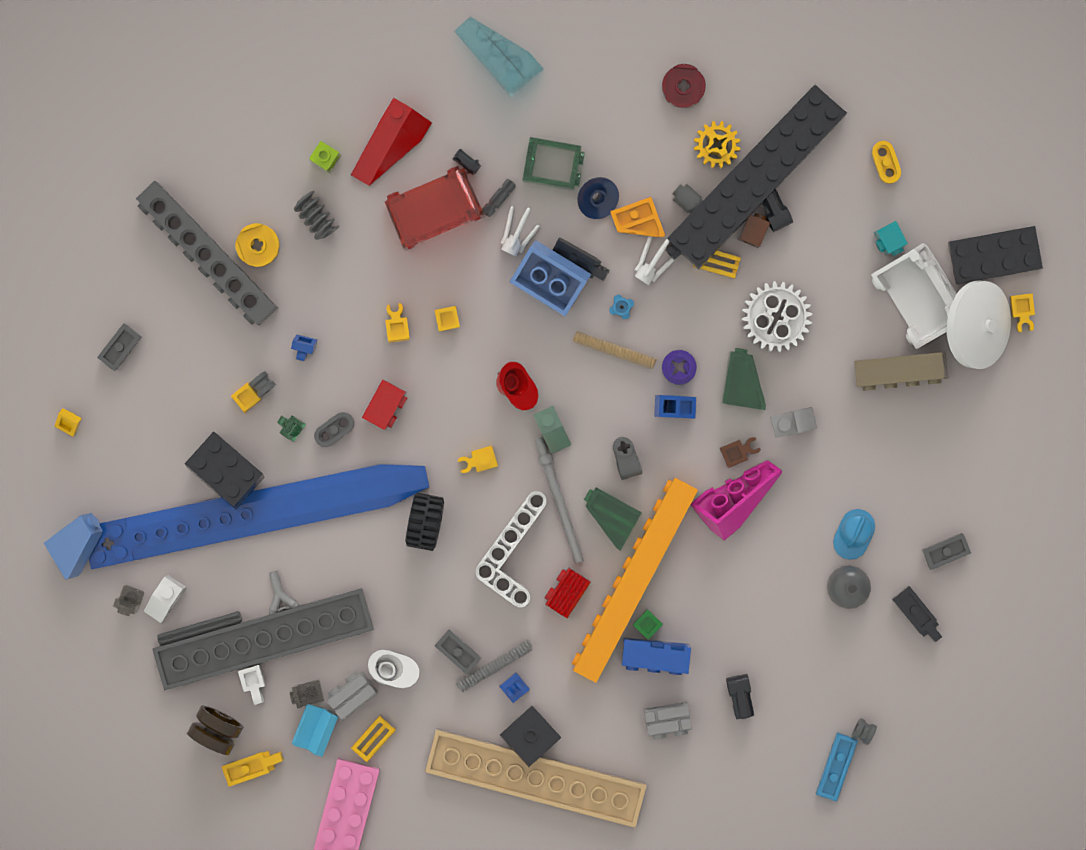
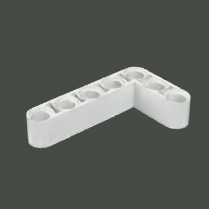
[476,491,546,607]

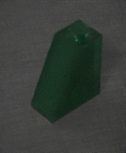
[721,348,766,410]
[584,487,642,551]

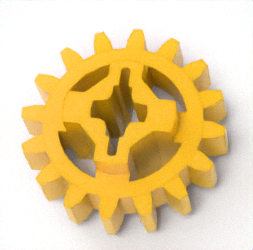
[693,121,741,169]

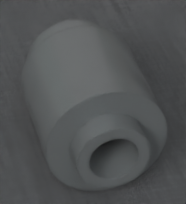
[672,184,703,213]

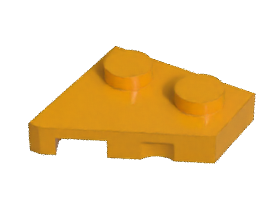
[610,197,665,238]

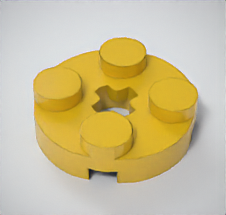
[235,223,280,267]

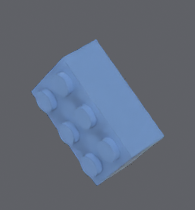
[510,240,591,316]

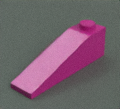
[690,460,782,541]

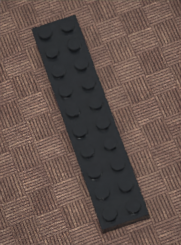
[667,85,847,269]

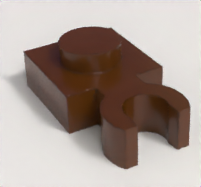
[719,437,761,468]

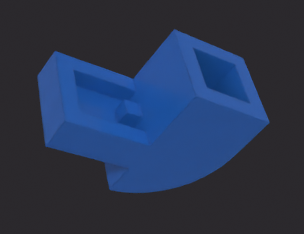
[654,395,696,419]

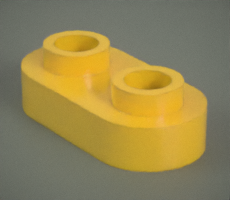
[871,141,901,184]

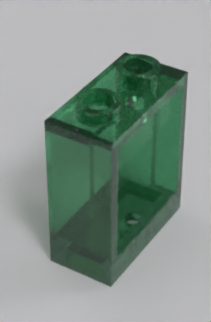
[522,137,585,191]

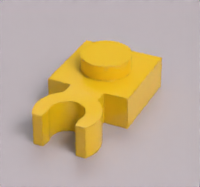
[1009,293,1035,332]
[385,303,410,343]
[458,446,498,473]

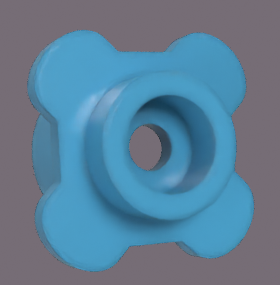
[609,295,634,319]

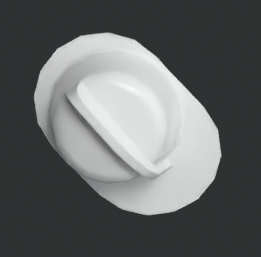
[368,650,419,688]

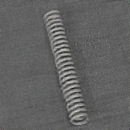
[455,639,532,692]

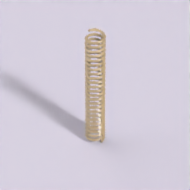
[573,331,658,369]

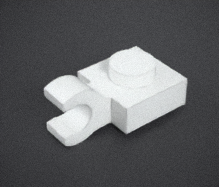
[238,665,266,705]

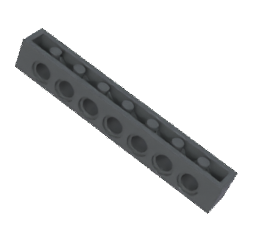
[136,180,278,326]

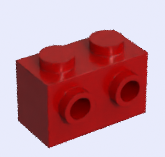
[362,379,408,430]

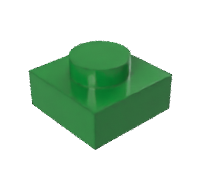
[632,609,663,640]

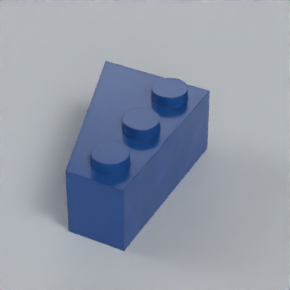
[621,638,691,675]

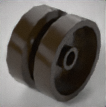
[187,705,244,755]

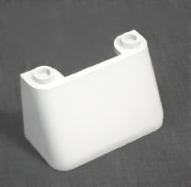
[871,243,957,349]

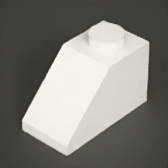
[144,575,186,623]

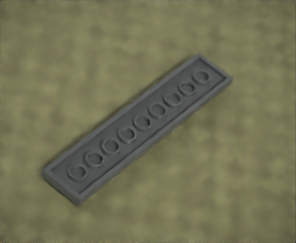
[152,588,374,691]

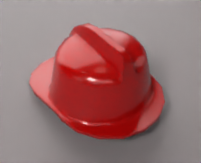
[496,362,539,411]

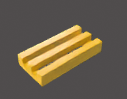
[693,251,741,279]
[351,715,396,762]

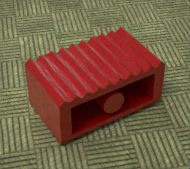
[544,567,591,619]

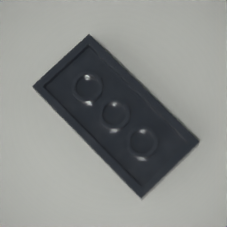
[948,226,1043,285]

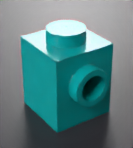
[874,221,908,256]

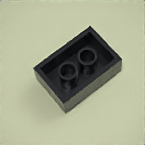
[184,431,265,510]

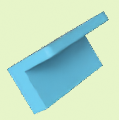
[292,704,338,757]

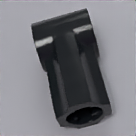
[762,189,793,232]
[726,674,754,720]

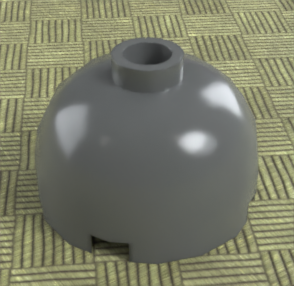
[827,565,871,609]

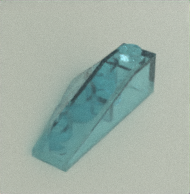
[454,17,543,97]

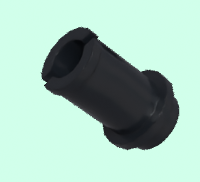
[452,149,481,175]

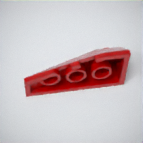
[351,97,432,186]

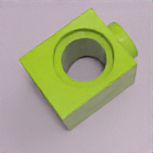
[309,141,341,173]

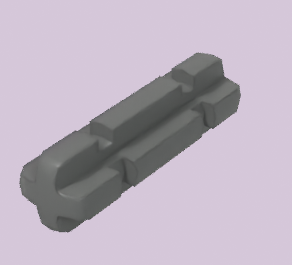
[482,179,516,217]

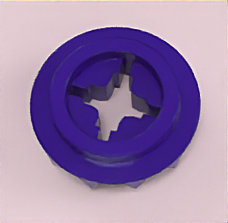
[662,350,697,385]

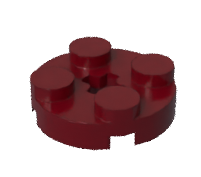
[662,64,706,108]

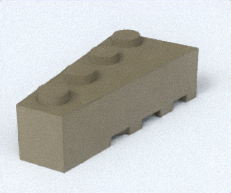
[854,352,948,391]

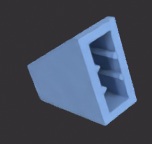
[44,513,103,580]

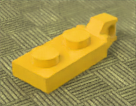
[221,750,284,787]

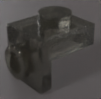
[113,585,144,616]
[290,679,324,709]

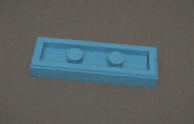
[815,732,858,802]

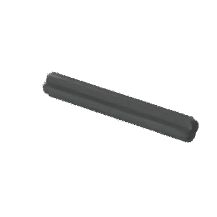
[157,611,242,646]

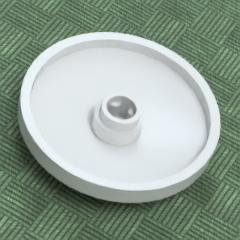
[947,281,1011,369]

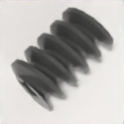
[294,191,339,240]

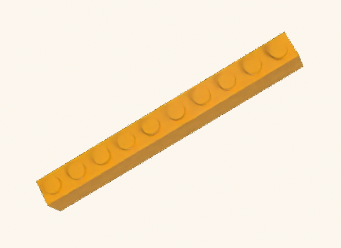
[571,477,698,683]

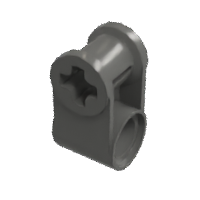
[613,437,643,480]

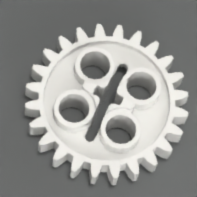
[741,281,812,352]

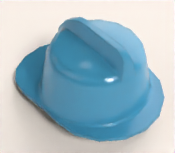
[833,509,875,560]

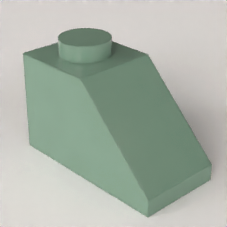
[534,406,571,454]

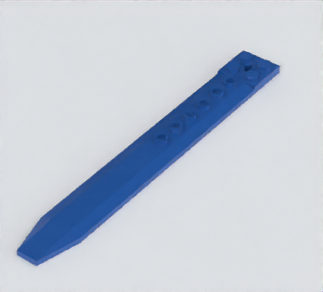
[89,464,429,570]

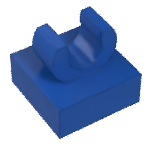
[291,334,318,361]
[499,672,530,703]

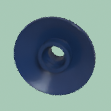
[577,177,619,219]

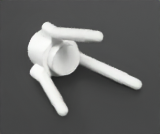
[500,206,540,257]
[634,236,676,285]

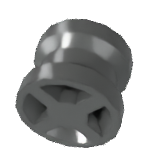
[248,371,276,398]
[851,718,877,745]

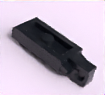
[553,237,610,281]
[892,586,942,642]

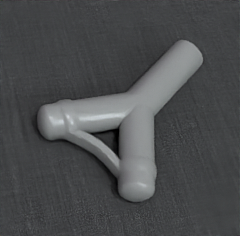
[269,571,299,615]

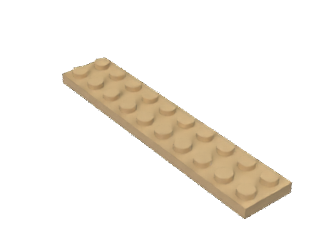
[425,729,647,828]

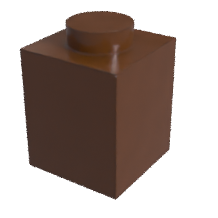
[738,213,770,248]

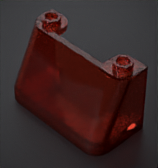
[384,166,485,251]

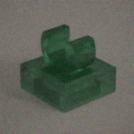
[277,415,306,442]

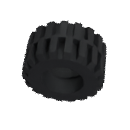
[405,492,444,551]

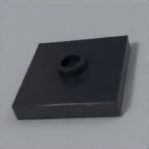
[500,706,561,767]

